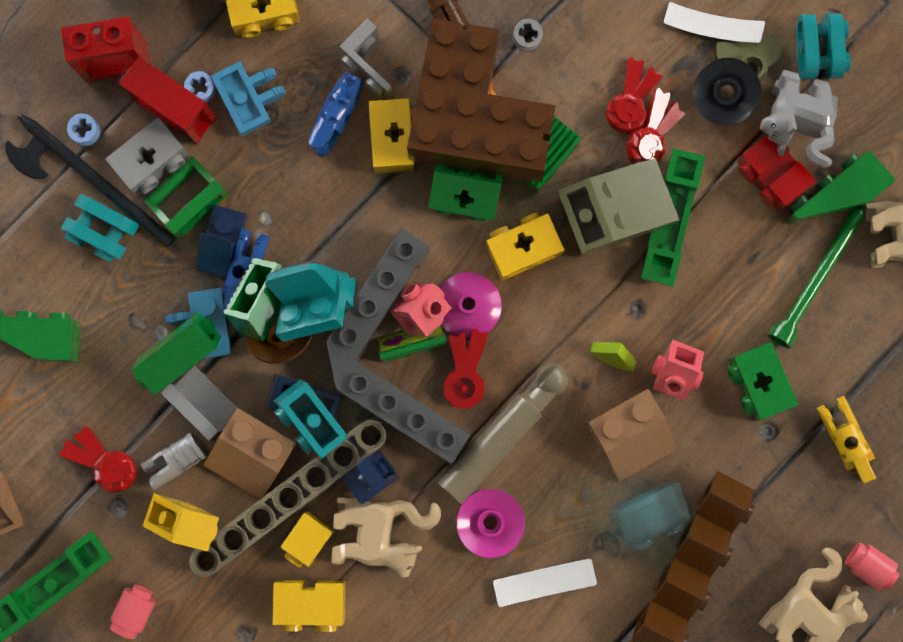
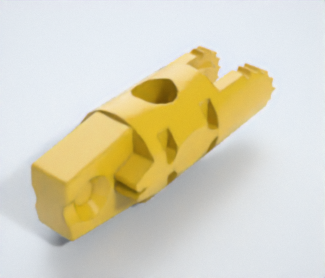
[816,396,876,484]

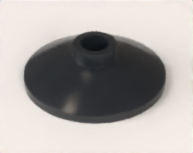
[693,58,761,125]

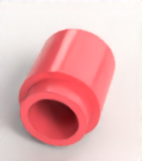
[845,542,900,591]
[110,584,156,639]

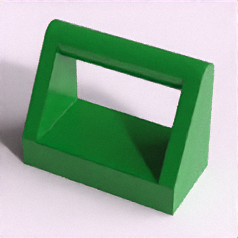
[143,156,229,239]

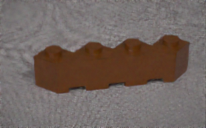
[631,471,755,642]

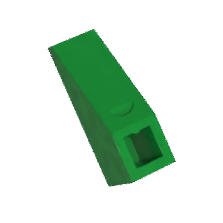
[786,150,896,224]
[0,311,81,363]

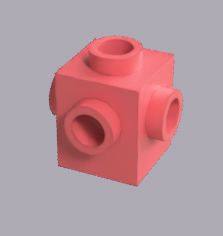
[389,282,451,337]
[651,340,704,401]

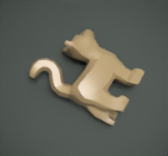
[863,201,903,269]
[331,497,441,578]
[758,548,868,642]

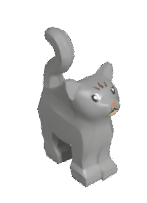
[760,70,838,168]

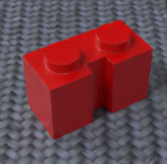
[736,135,817,212]

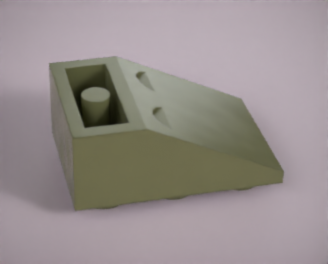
[558,158,680,257]

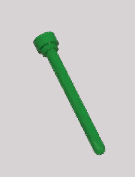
[767,208,865,349]

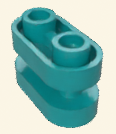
[796,13,851,80]
[61,193,139,263]

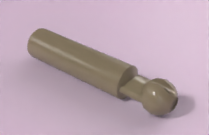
[438,363,568,504]

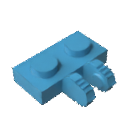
[211,61,286,137]
[164,288,232,359]

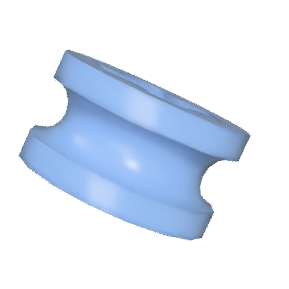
[184,71,216,103]
[67,113,101,146]

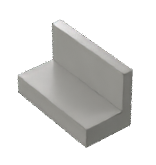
[161,365,237,441]

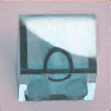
[607,481,691,551]

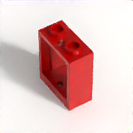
[61,16,150,83]
[118,56,217,145]

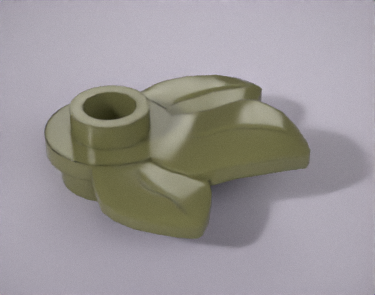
[716,33,782,83]

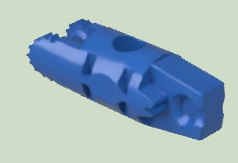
[308,72,364,157]
[222,229,270,312]

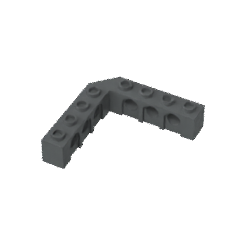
[326,228,470,464]

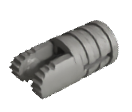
[141,432,208,490]

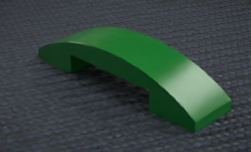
[640,148,706,287]
[0,530,113,642]

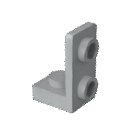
[339,18,394,99]

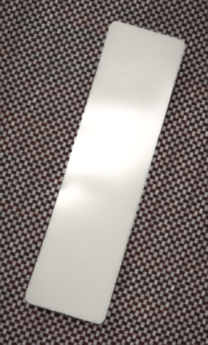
[664,2,765,43]
[493,559,597,607]

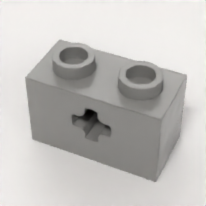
[106,117,189,196]

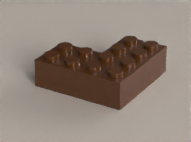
[407,18,556,182]

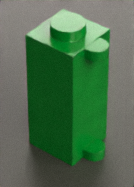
[131,311,221,395]

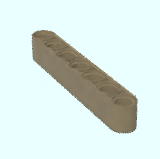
[189,420,387,577]

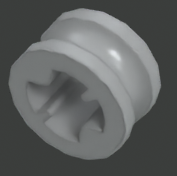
[512,18,543,51]

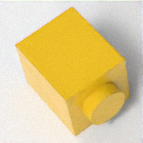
[281,511,335,568]

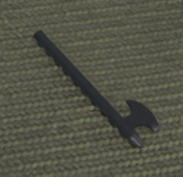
[5,114,176,248]

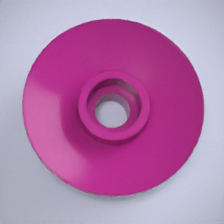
[440,272,502,339]
[456,489,525,558]

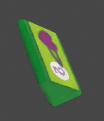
[376,325,447,363]

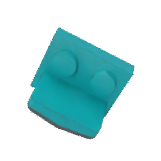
[266,261,356,342]

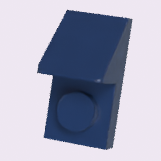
[196,205,248,278]
[343,450,400,504]

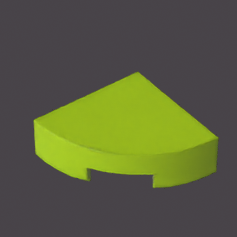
[590,342,637,371]

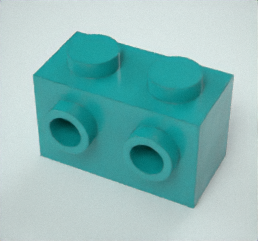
[273,380,348,459]

